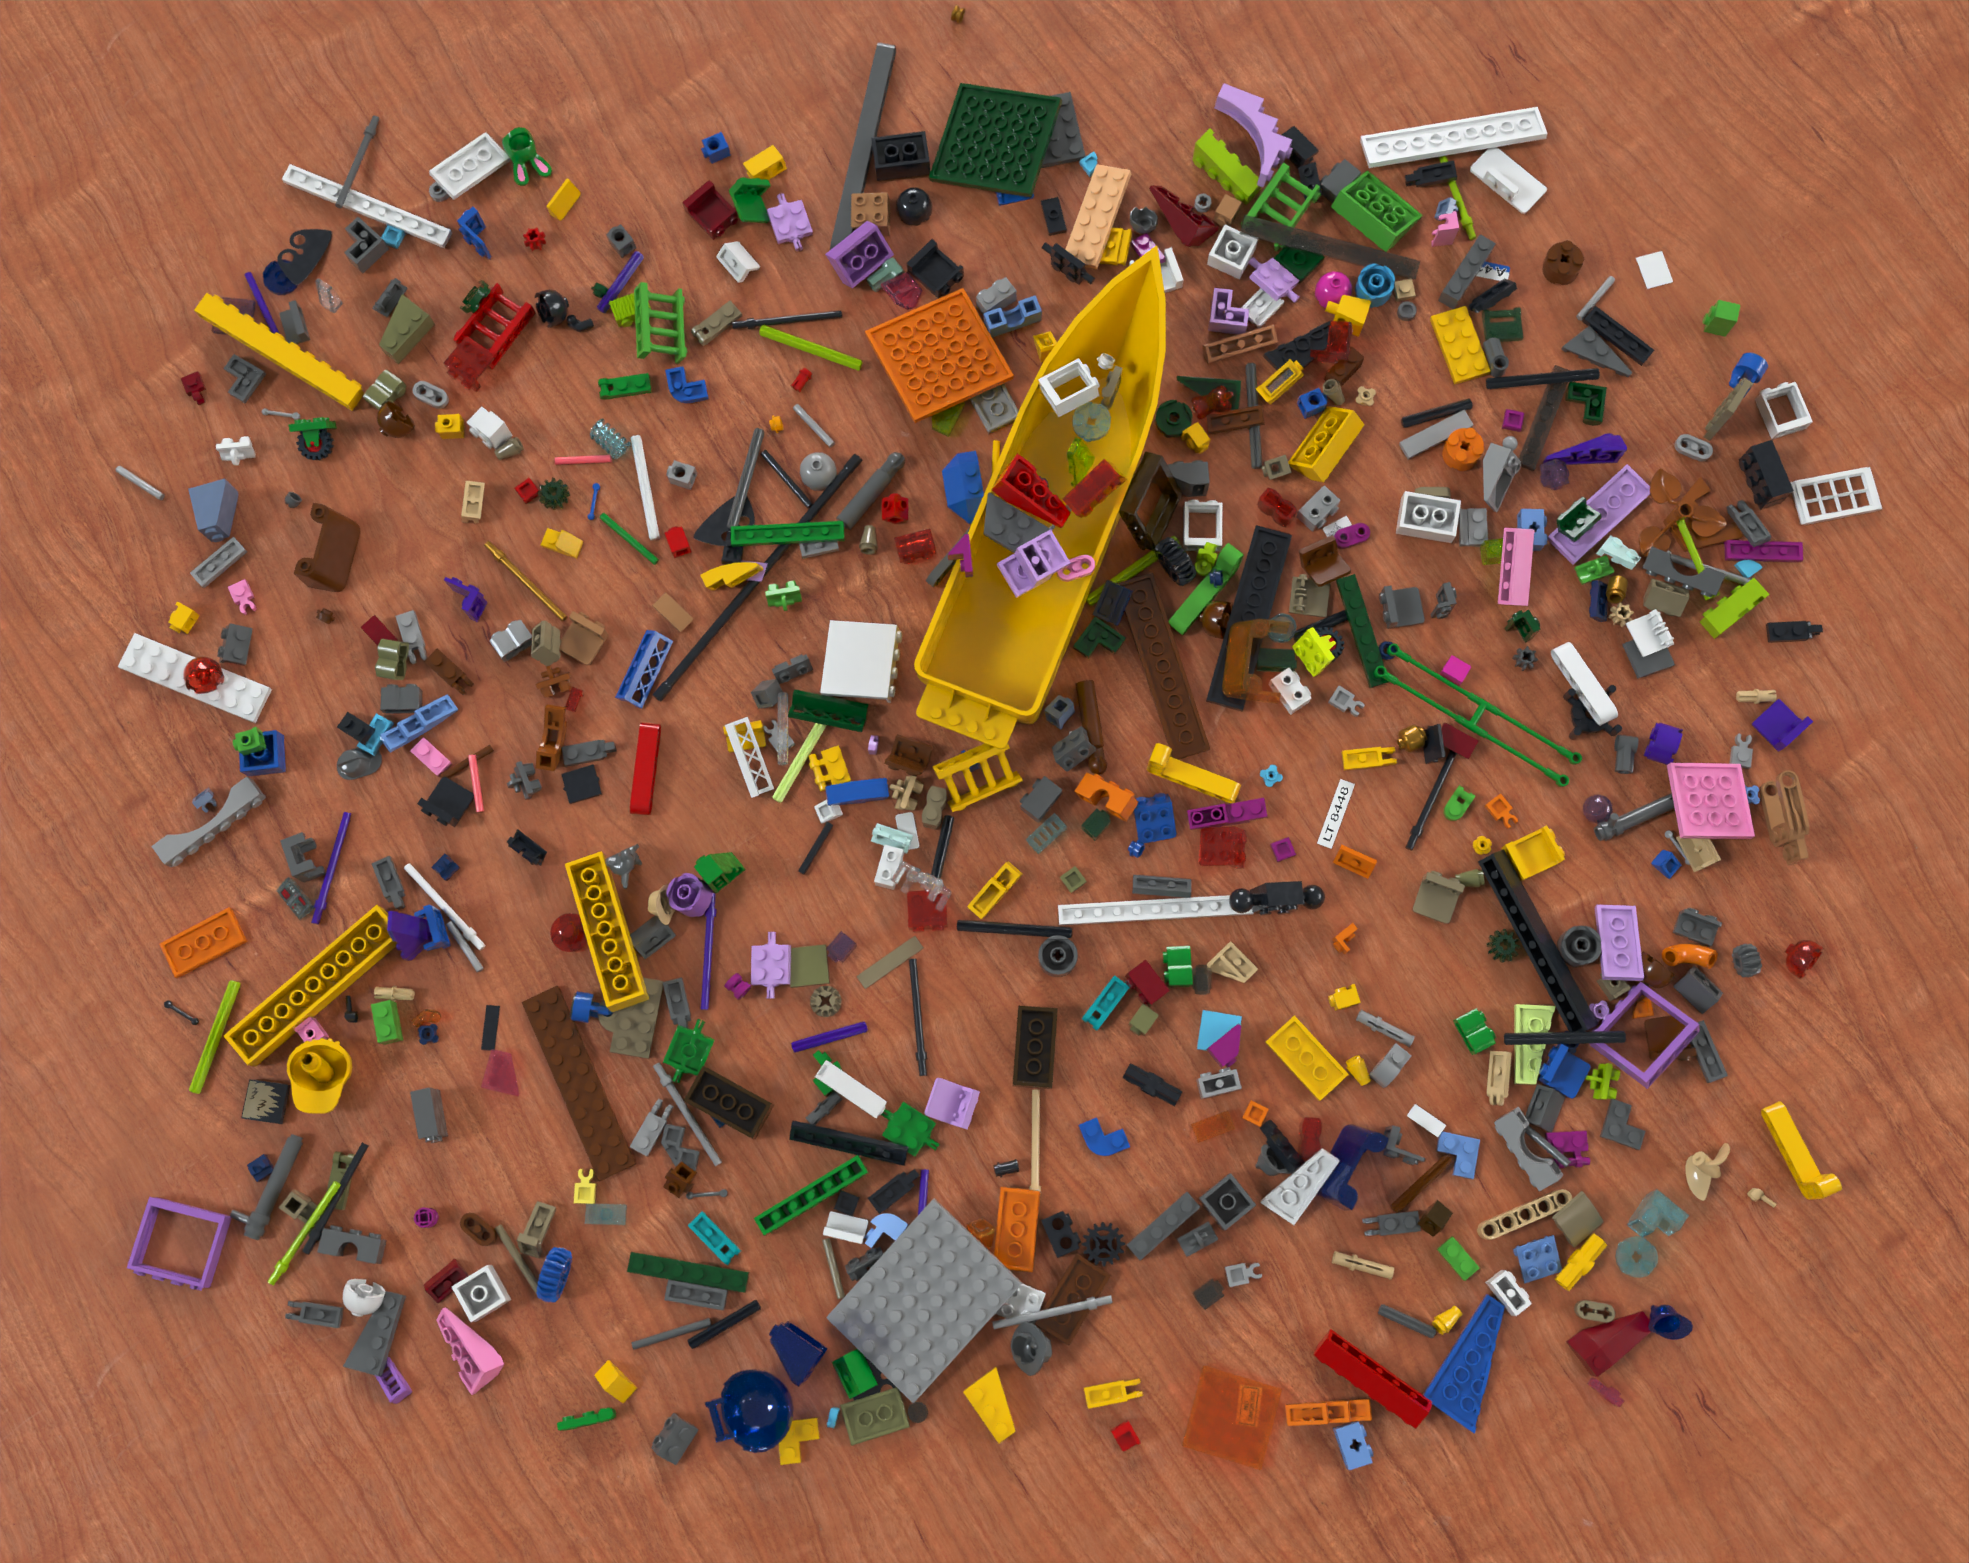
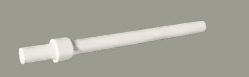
[404,863,486,951]

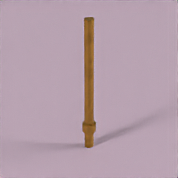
[484,541,567,622]

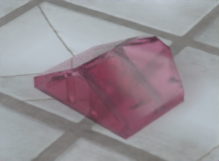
[881,272,923,310]

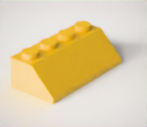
[1288,406,1365,483]

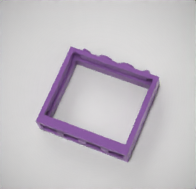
[1590,982,1700,1089]
[127,1197,232,1291]

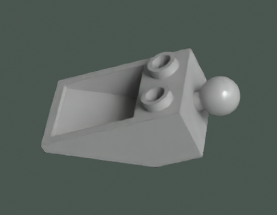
[1483,436,1521,512]

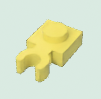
[574,1169,596,1204]

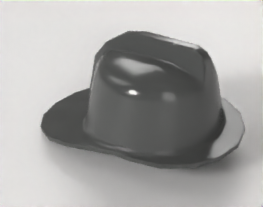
[337,748,382,780]
[1255,1144,1295,1176]

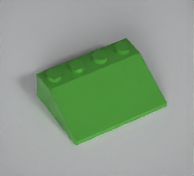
[1331,170,1423,252]

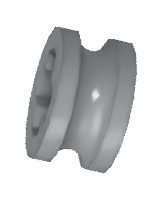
[1194,194,1211,213]

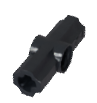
[1122,1063,1183,1107]

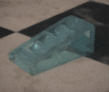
[1026,813,1067,854]

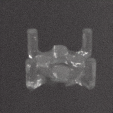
[891,861,952,912]

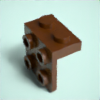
[1299,535,1351,587]
[884,734,933,777]
[1644,1015,1697,1061]

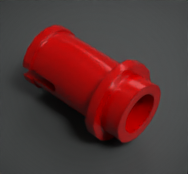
[790,368,812,392]

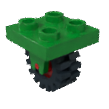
[288,417,337,460]

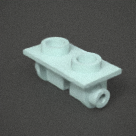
[871,823,913,853]

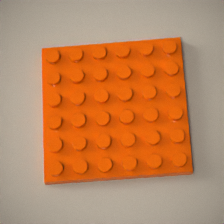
[865,288,1014,423]

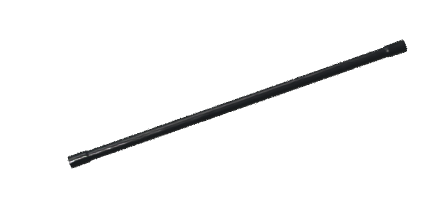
[652,453,863,702]

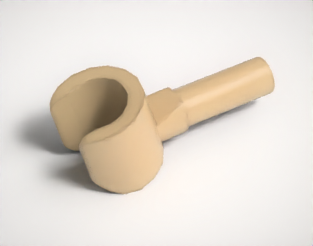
[1747,1188,1776,1208]

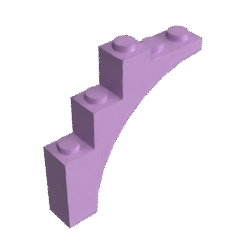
[1215,84,1293,188]

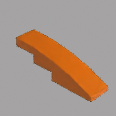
[1285,1399,1372,1426]

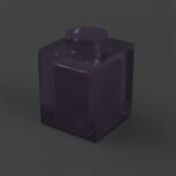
[826,931,857,964]

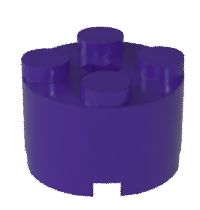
[1644,723,1683,765]

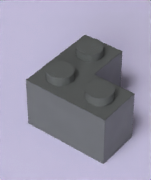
[344,217,389,273]

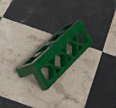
[788,689,869,732]

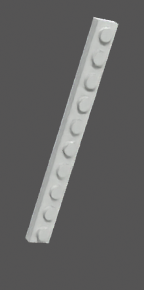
[282,164,452,248]
[1058,895,1254,926]

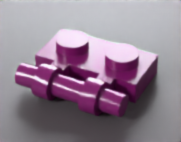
[1545,1131,1590,1169]

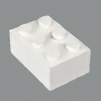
[1396,491,1461,543]

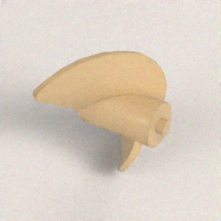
[1685,1143,1730,1201]

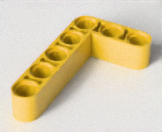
[1146,743,1241,804]
[1761,1101,1842,1200]

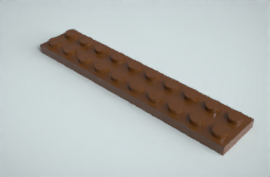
[1117,573,1210,760]
[522,986,636,1181]

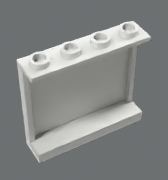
[820,620,902,703]

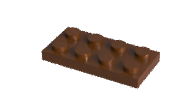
[1035,1254,1111,1345]

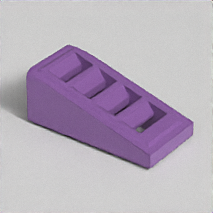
[375,1357,412,1404]

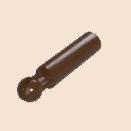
[1075,680,1107,775]

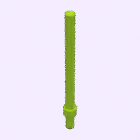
[1439,155,1476,240]
[267,1181,341,1285]

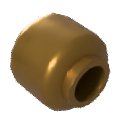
[1396,725,1427,753]

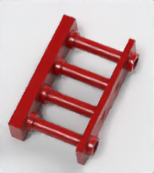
[453,283,536,370]

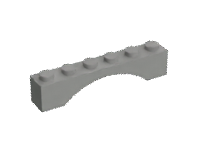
[151,777,266,867]

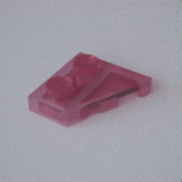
[481,1049,519,1097]

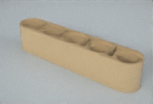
[1477,1189,1572,1240]

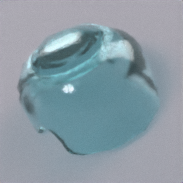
[1266,613,1297,644]

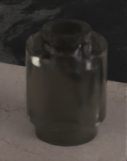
[1192,964,1212,995]

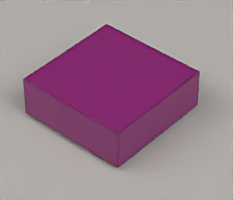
[1502,409,1524,432]
[1270,837,1296,862]

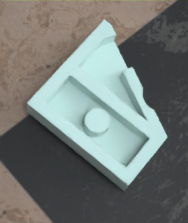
[1596,535,1641,570]

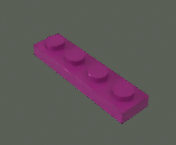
[1724,540,1803,562]

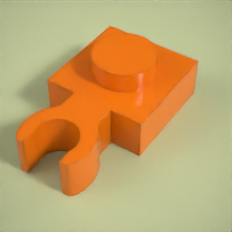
[1484,793,1518,829]

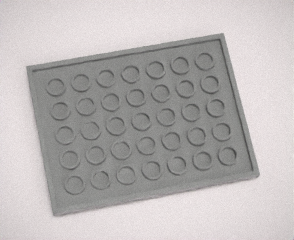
[826,1198,1022,1403]

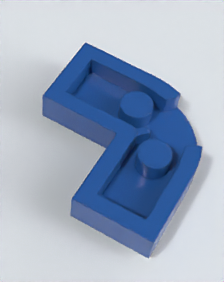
[665,366,709,403]
[1078,1117,1130,1156]

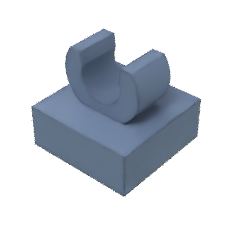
[1434,197,1458,221]
[192,787,217,813]

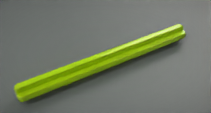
[759,325,863,371]
[1086,536,1180,606]
[189,980,241,1094]

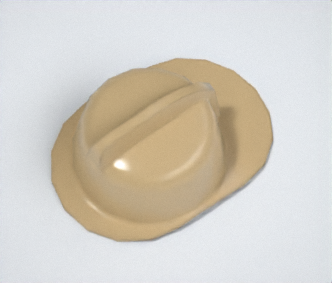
[648,885,675,925]

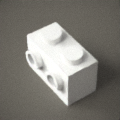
[1268,668,1311,715]
[1485,1270,1532,1316]

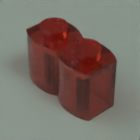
[1257,488,1297,528]
[1298,1117,1322,1159]

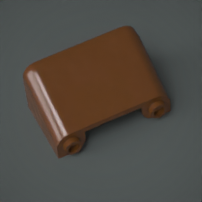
[294,503,361,592]

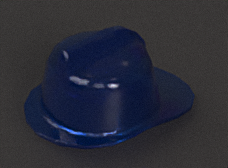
[1648,1305,1693,1340]

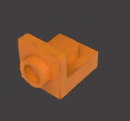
[1332,923,1358,955]

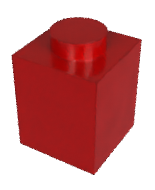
[665,526,692,558]

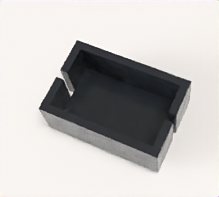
[1739,440,1794,510]

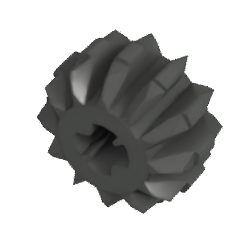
[1731,944,1762,978]

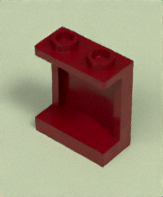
[682,180,739,240]

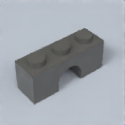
[317,1225,387,1264]

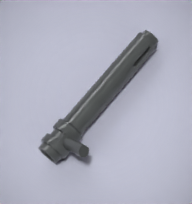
[1594,793,1675,841]
[230,1134,303,1240]

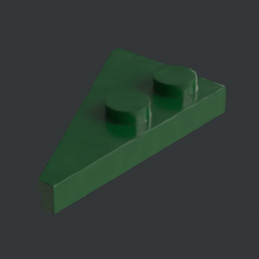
[1176,376,1242,411]

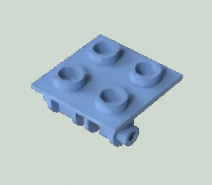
[1513,1235,1562,1283]

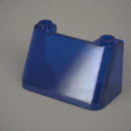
[1317,1124,1390,1211]
[769,1321,828,1387]

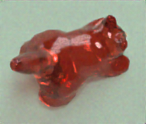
[1192,385,1234,420]

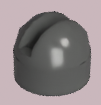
[284,492,302,508]

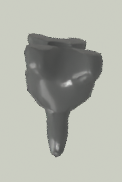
[605,844,642,889]

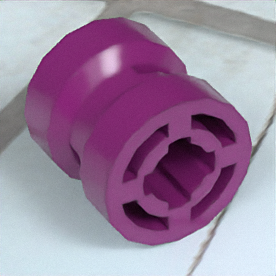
[724,973,752,1000]
[414,1207,439,1228]

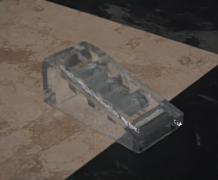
[315,278,343,313]

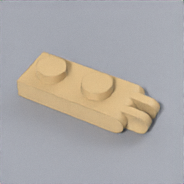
[1487,1051,1512,1106]

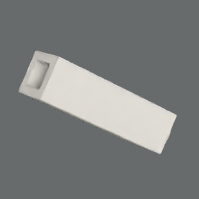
[815,1060,887,1118]

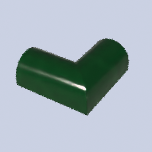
[1565,382,1607,426]

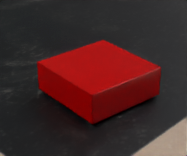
[514,478,541,504]

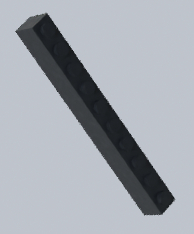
[1478,849,1598,1032]

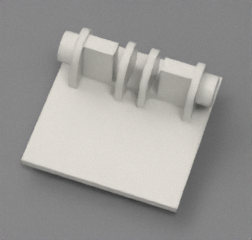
[1626,609,1674,657]
[995,1284,1046,1324]

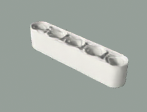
[1551,642,1618,725]

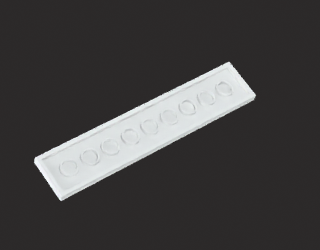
[1360,107,1547,168]

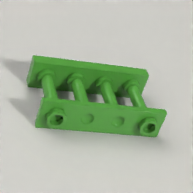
[1241,162,1320,252]
[634,282,687,364]

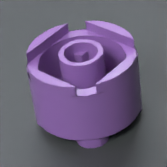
[666,873,713,917]

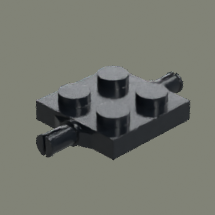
[1041,242,1095,285]

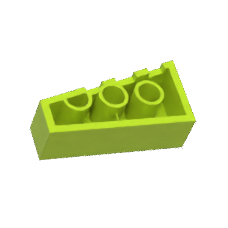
[1192,128,1262,205]

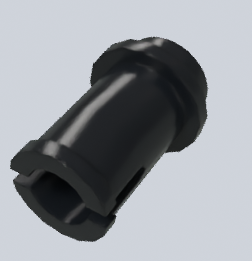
[993,1159,1019,1178]

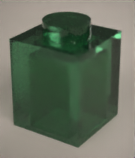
[1081,808,1111,841]

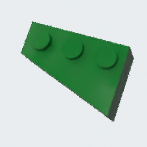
[694,852,746,893]

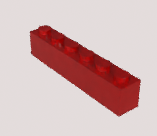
[1314,1329,1432,1429]

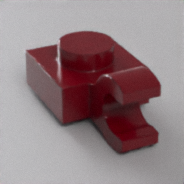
[181,371,206,405]

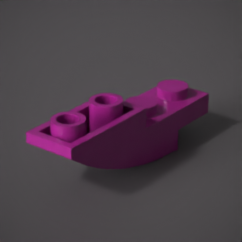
[1187,798,1268,830]

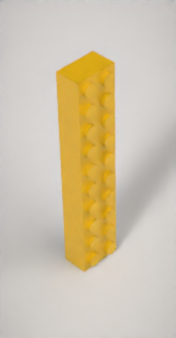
[224,905,397,1067]

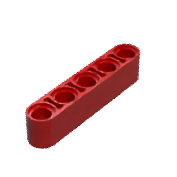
[630,723,661,815]

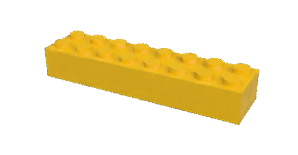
[565,851,649,1012]

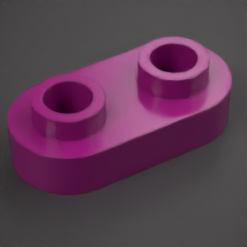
[1334,523,1370,549]

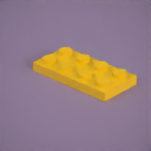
[1430,306,1491,385]
[1265,1015,1349,1101]

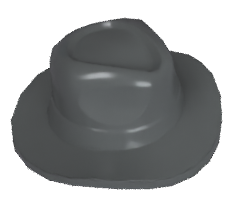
[1010,1322,1052,1376]

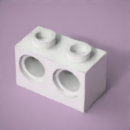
[874,845,904,890]

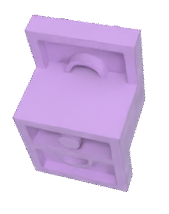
[997,529,1070,598]

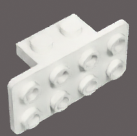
[1470,147,1547,214]

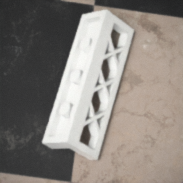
[725,717,774,798]

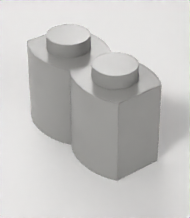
[489,620,532,662]

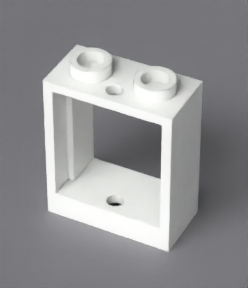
[1038,359,1100,417]
[1755,382,1813,439]
[1183,500,1222,552]

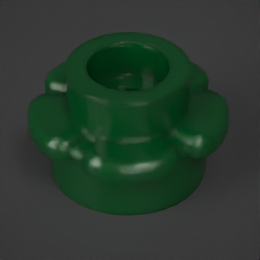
[591,282,608,299]

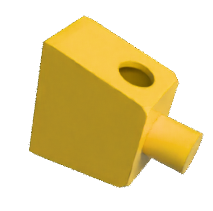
[1325,295,1371,337]

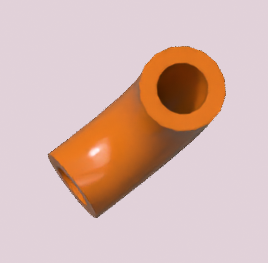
[1662,944,1718,969]

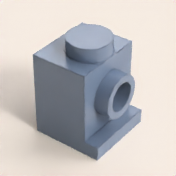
[1044,695,1075,730]

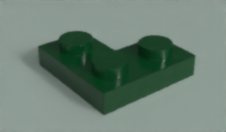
[1073,617,1126,658]

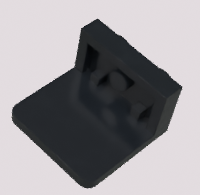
[417,777,474,827]

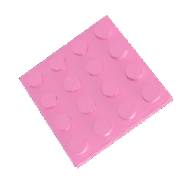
[1667,763,1755,839]

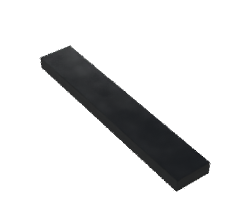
[789,1120,908,1166]

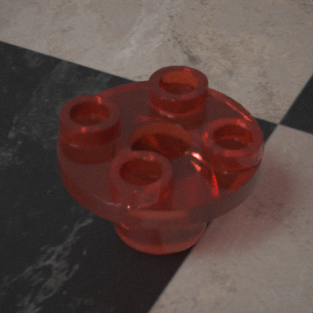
[550,913,587,952]

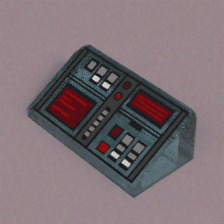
[276,877,314,920]

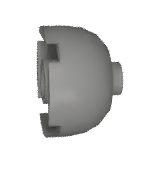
[800,452,837,491]

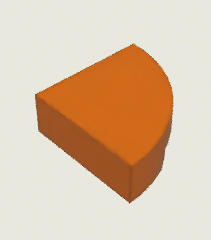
[1632,997,1654,1019]

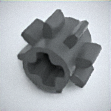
[1512,646,1538,671]

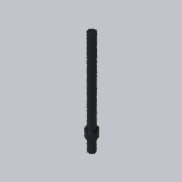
[732,310,842,330]
[1405,750,1457,851]
[909,959,928,1076]
[302,1142,369,1254]

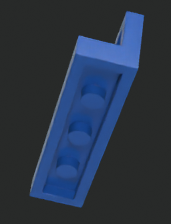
[615,630,673,709]

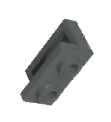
[1430,582,1457,619]
[217,623,253,666]
[1052,726,1096,771]
[651,1413,699,1465]

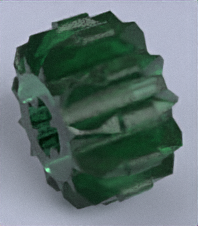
[537,477,570,510]
[1486,929,1521,963]

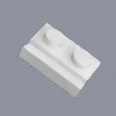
[1241,288,1284,329]

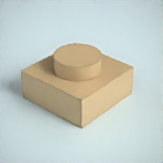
[1394,279,1416,302]

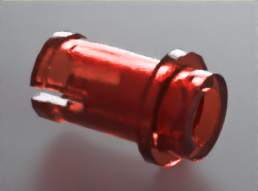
[564,687,584,712]

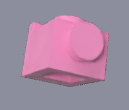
[294,1017,329,1042]

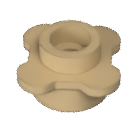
[1356,386,1376,406]

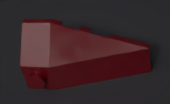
[1149,185,1220,247]
[1566,1311,1655,1377]

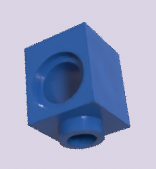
[701,132,731,164]
[1297,388,1328,419]

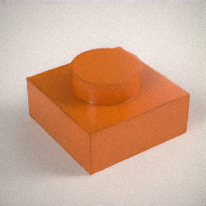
[1242,1100,1269,1127]

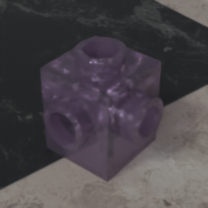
[1540,459,1569,490]

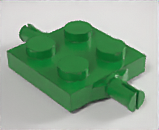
[663,1019,715,1083]
[881,1101,940,1157]

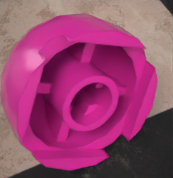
[1315,271,1352,308]

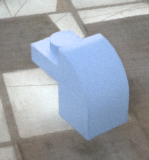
[865,1213,909,1248]

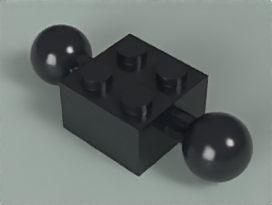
[1229,881,1325,916]

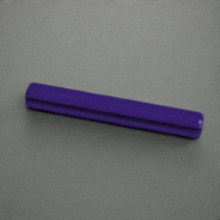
[597,251,644,313]
[791,1021,868,1052]

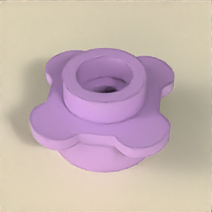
[1589,1001,1611,1022]

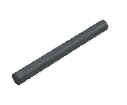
[632,1318,712,1350]

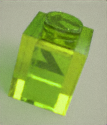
[1480,538,1503,565]

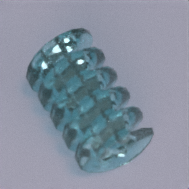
[590,419,631,459]

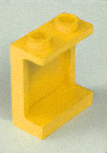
[1501,825,1565,881]

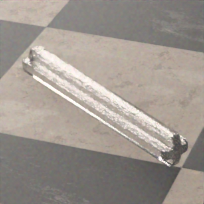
[777,692,788,765]

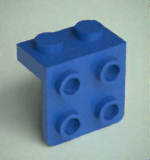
[457,207,491,259]
[1133,793,1177,844]
[1538,1044,1591,1099]

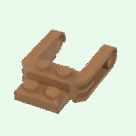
[1759,770,1810,865]

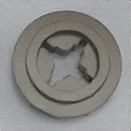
[810,986,842,1017]

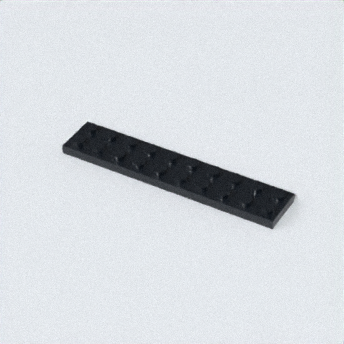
[1206,525,1292,712]

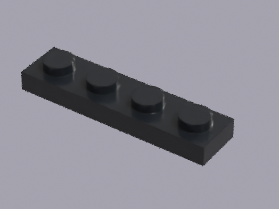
[1583,306,1654,366]

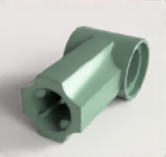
[866,257,905,292]

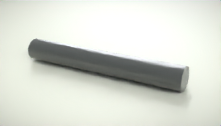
[1525,1125,1571,1168]

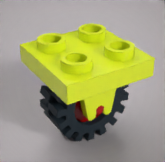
[1292,627,1344,677]

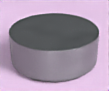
[1397,301,1417,321]

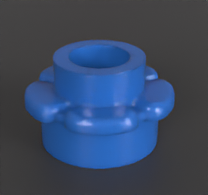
[1128,840,1145,858]

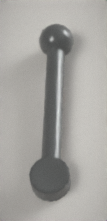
[686,1189,728,1200]

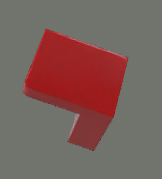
[1110,1420,1141,1452]

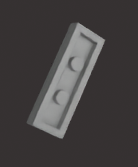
[190,537,247,588]

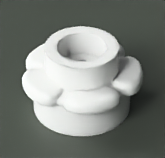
[1097,353,1115,370]

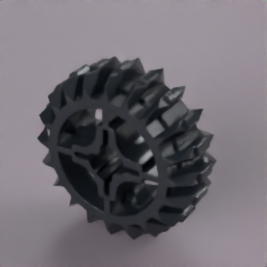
[1155,537,1196,586]

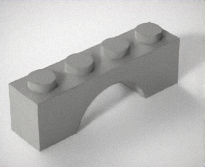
[1494,1107,1564,1191]

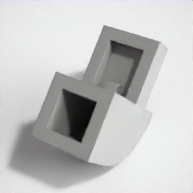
[1369,1043,1412,1088]

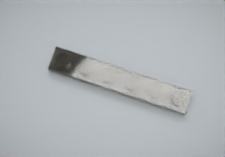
[1518,365,1570,471]

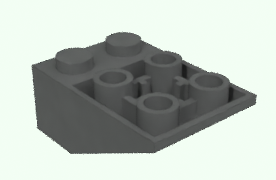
[1152,460,1210,497]

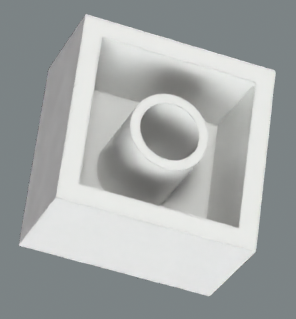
[1207,225,1258,280]
[452,1265,511,1322]

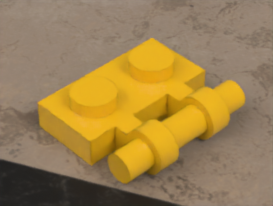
[808,745,851,792]

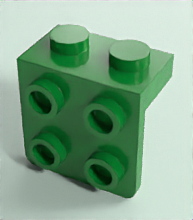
[729,177,771,223]

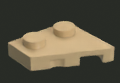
[1204,941,1258,983]

